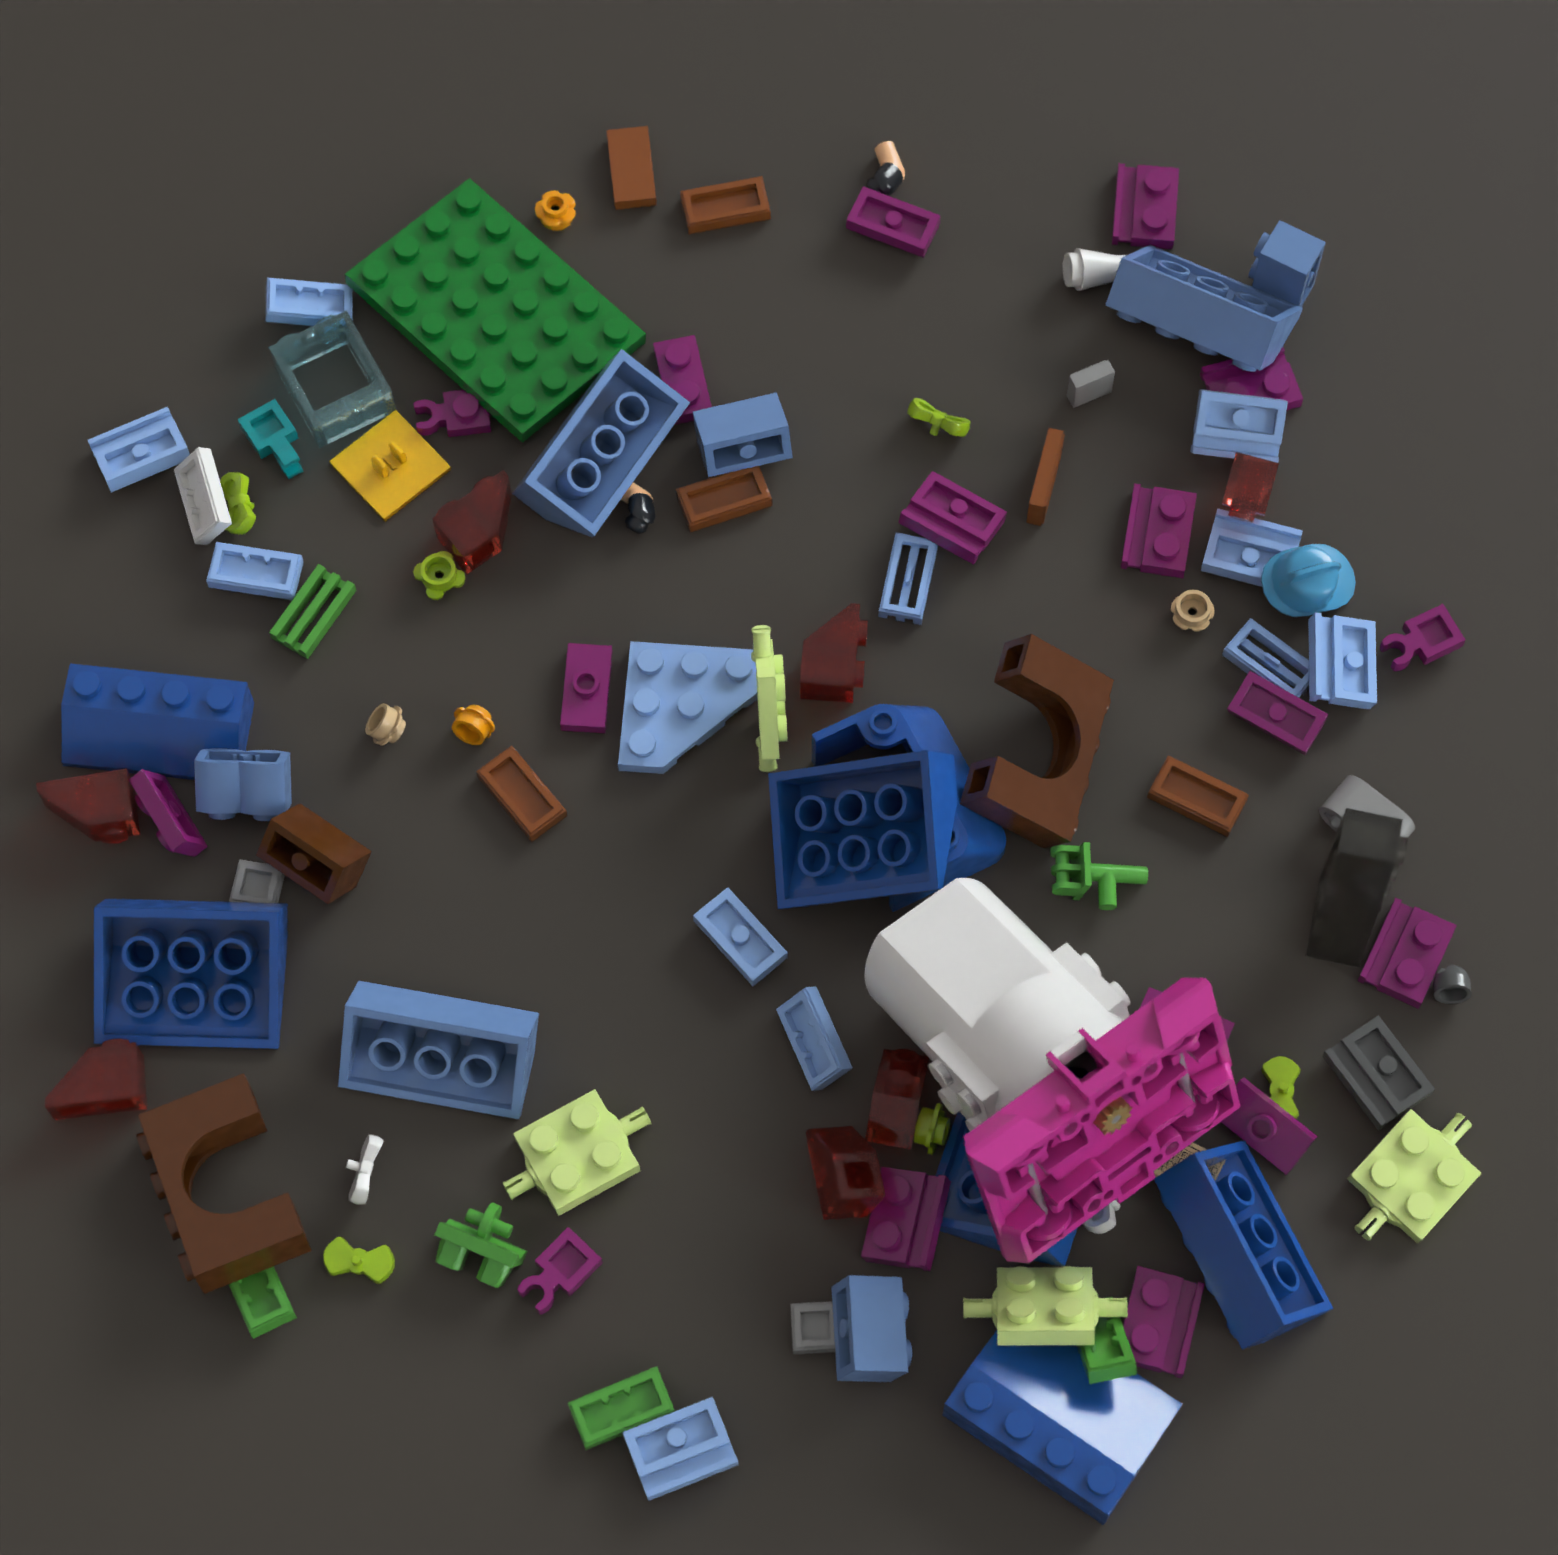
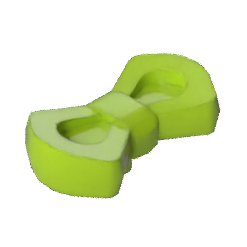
[907,398,970,437]
[220,472,256,535]
[1261,1056,1301,1119]
[323,1237,395,1284]

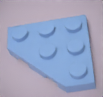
[618,641,757,774]

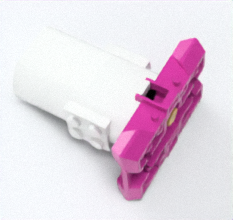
[865,878,1241,1263]

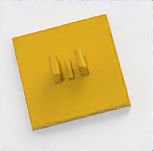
[329,410,452,521]

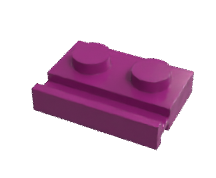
[1112,163,1179,250]
[1200,347,1303,410]
[898,471,1007,565]
[1120,483,1197,579]
[1357,898,1457,1009]
[861,1167,951,1272]
[1123,1266,1205,1379]

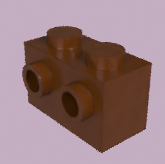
[256,803,372,904]

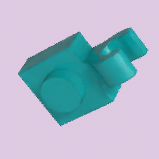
[237,399,304,479]

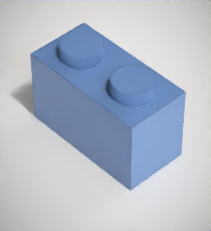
[1248,220,1326,307]
[693,392,793,477]
[831,1275,912,1382]

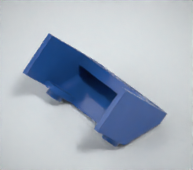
[812,704,1006,912]

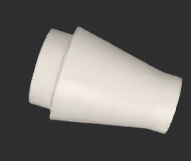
[1063,248,1126,291]

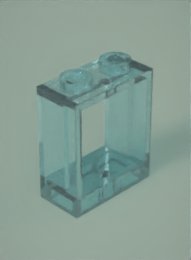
[269,311,396,448]

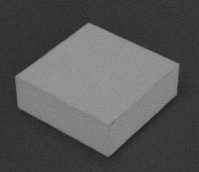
[1067,360,1115,408]
[229,859,285,903]
[790,1301,835,1354]

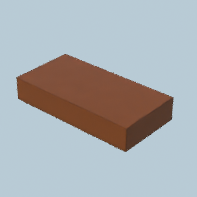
[606,126,657,210]
[680,176,771,234]
[1026,428,1065,526]
[676,466,772,533]
[476,746,567,842]
[1147,755,1249,837]

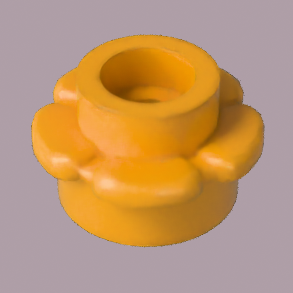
[535,190,576,231]
[452,704,495,745]

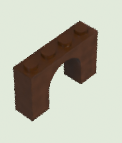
[960,634,1114,848]
[136,1073,312,1294]

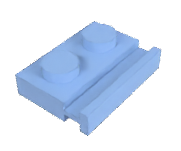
[1190,389,1288,464]
[88,406,190,492]
[1201,508,1303,587]
[1308,613,1377,710]
[623,1397,738,1501]

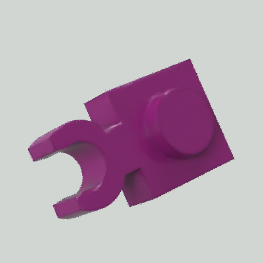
[414,390,491,437]
[1379,604,1466,671]
[517,1227,603,1315]

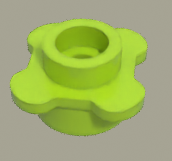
[413,551,466,600]
[914,1103,950,1155]

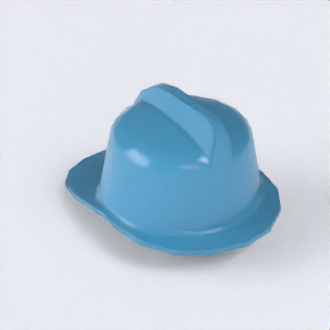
[1261,544,1356,617]

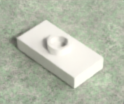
[174,447,232,545]

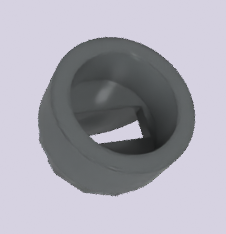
[1433,964,1472,1004]

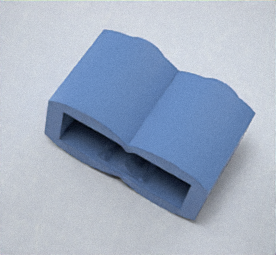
[194,748,292,821]

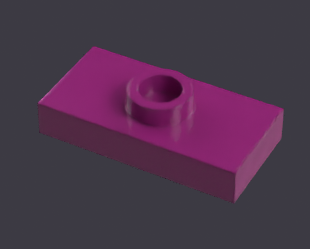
[560,643,613,733]
[1221,1078,1318,1175]

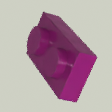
[846,186,941,258]
[653,335,712,425]
[1227,671,1328,756]
[129,769,208,857]

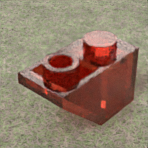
[432,470,512,574]
[800,603,868,703]
[865,1049,929,1150]
[805,1126,886,1220]

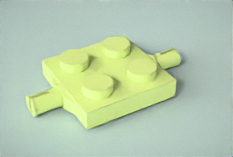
[751,625,788,772]
[502,1089,652,1216]
[1347,1109,1481,1243]
[963,1266,1127,1346]

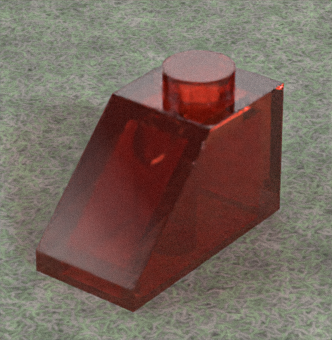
[1221,452,1279,523]
[36,768,140,844]
[45,1039,147,1120]

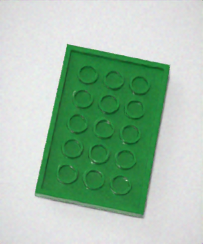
[345,178,646,443]

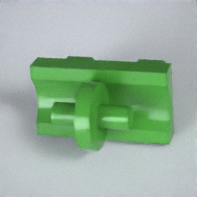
[435,1202,527,1288]

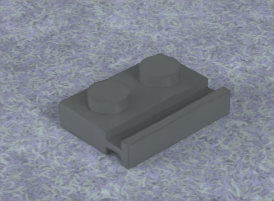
[1322,1015,1435,1131]

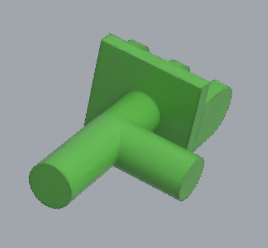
[1050,842,1148,910]

